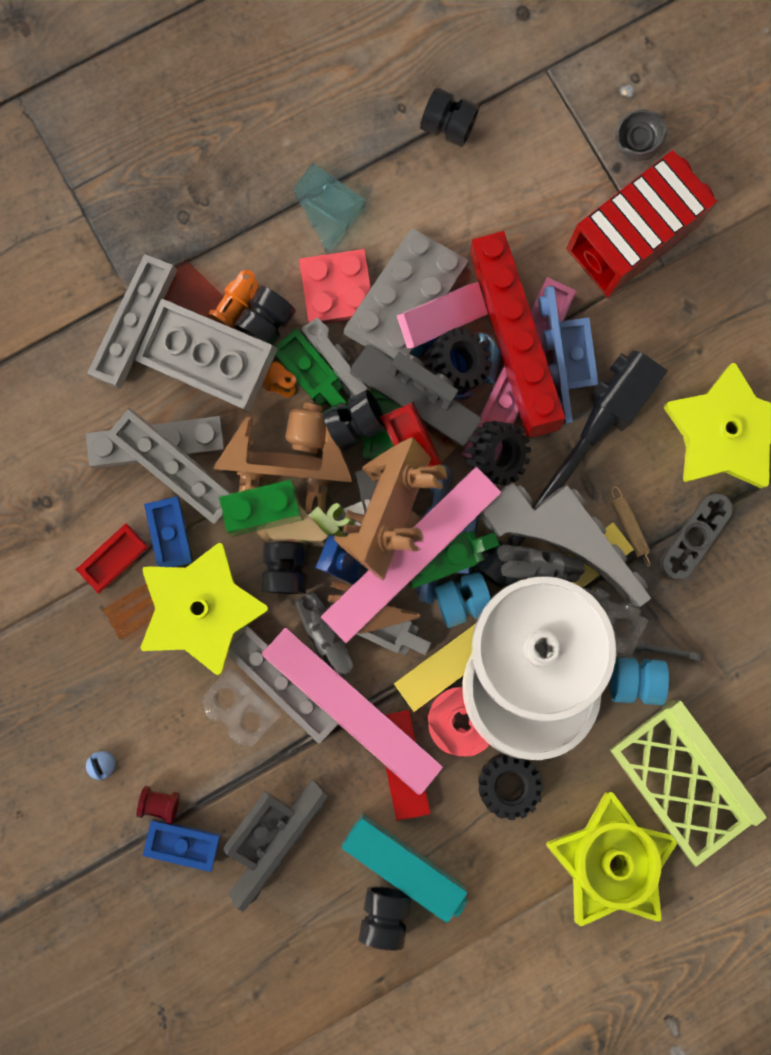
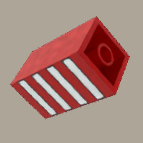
[566,150,718,298]

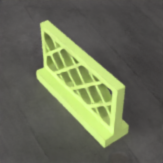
[609,700,767,867]

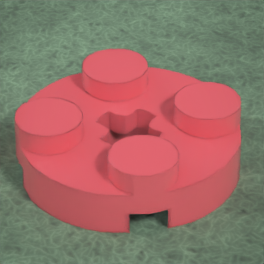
[427,686,490,757]

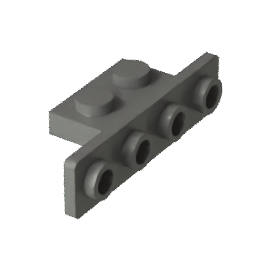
[350,345,481,447]
[223,780,328,912]

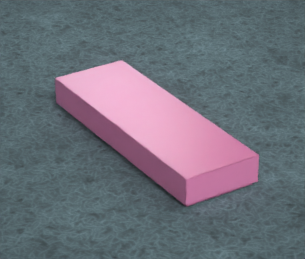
[396,282,488,349]

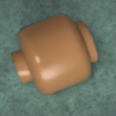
[285,403,326,454]

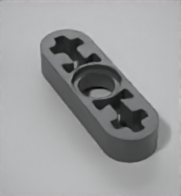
[659,494,733,580]

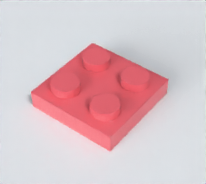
[299,249,371,324]

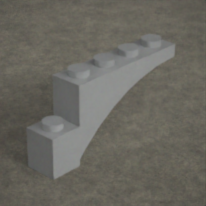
[478,483,651,607]

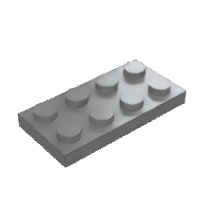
[344,228,469,360]
[134,298,278,412]

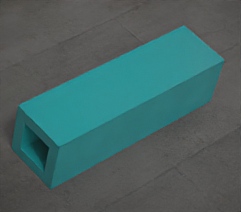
[341,813,468,923]

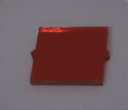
[164,259,224,319]

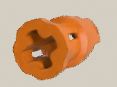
[208,270,258,329]
[261,361,296,397]

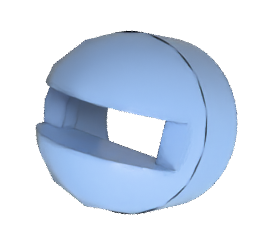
[86,751,116,780]

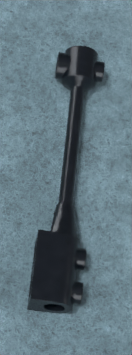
[475,350,668,588]

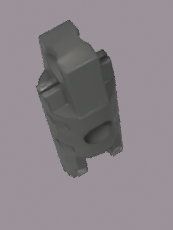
[497,545,585,582]
[295,592,354,676]

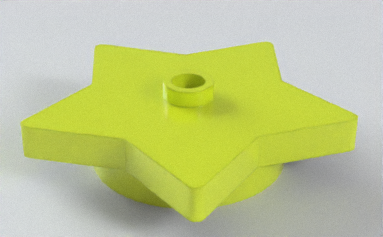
[664,363,771,488]
[141,543,269,675]
[546,792,677,926]

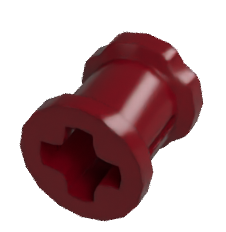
[136,786,180,824]

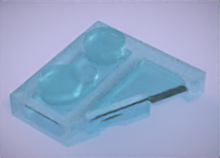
[293,163,366,254]

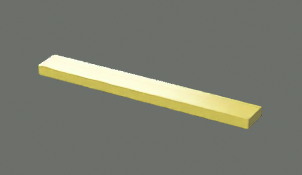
[393,522,634,712]

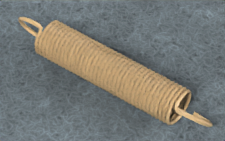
[611,486,651,567]

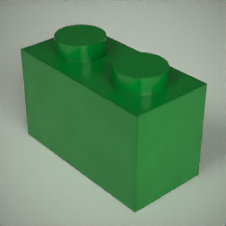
[219,480,302,537]

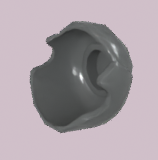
[615,109,667,162]

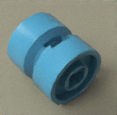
[433,571,491,629]
[610,657,669,706]

